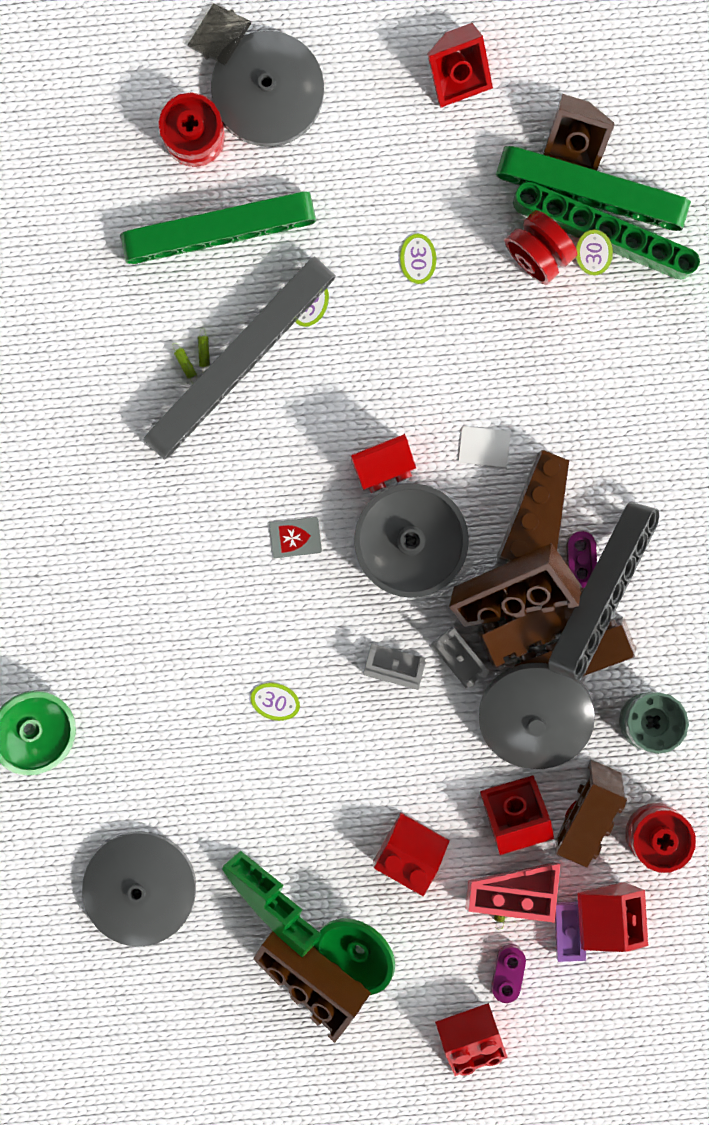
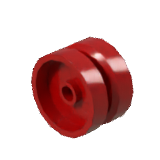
[158,92,225,167]
[504,210,578,285]
[625,803,696,873]

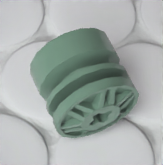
[619,692,689,754]

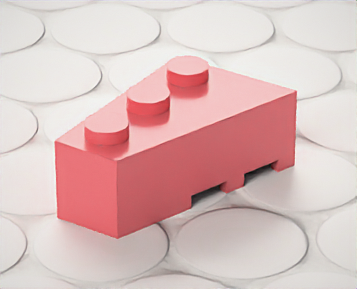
[465,862,560,923]

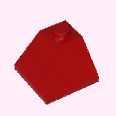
[427,23,493,108]

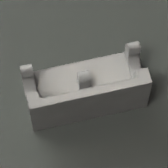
[430,627,490,688]
[363,643,426,690]

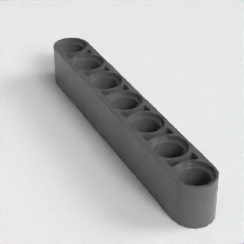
[549,502,660,680]

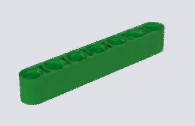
[496,146,691,231]
[513,182,700,280]
[120,192,317,264]

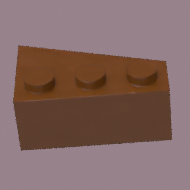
[555,760,627,868]

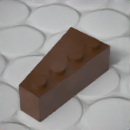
[497,450,570,562]
[449,543,581,627]
[477,587,584,667]
[514,617,637,676]
[253,931,371,1043]

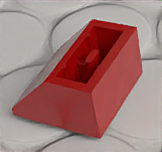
[577,882,649,952]
[435,1003,508,1076]

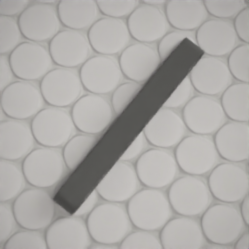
[143,256,336,460]

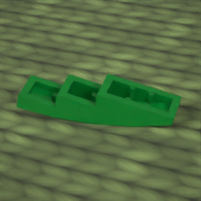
[222,851,322,957]

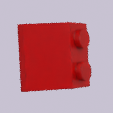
[351,434,416,493]
[480,775,554,855]
[373,812,450,897]

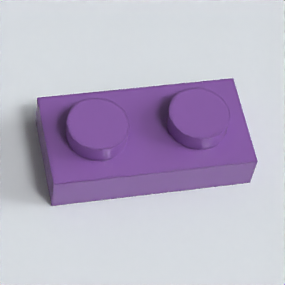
[555,902,586,962]

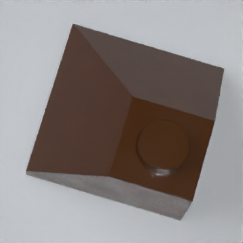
[543,93,615,171]

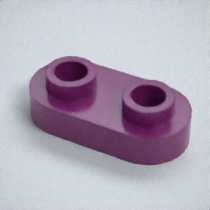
[566,531,597,588]
[491,944,526,1003]

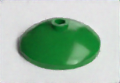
[0,691,76,775]
[314,918,395,995]

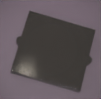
[188,3,251,65]

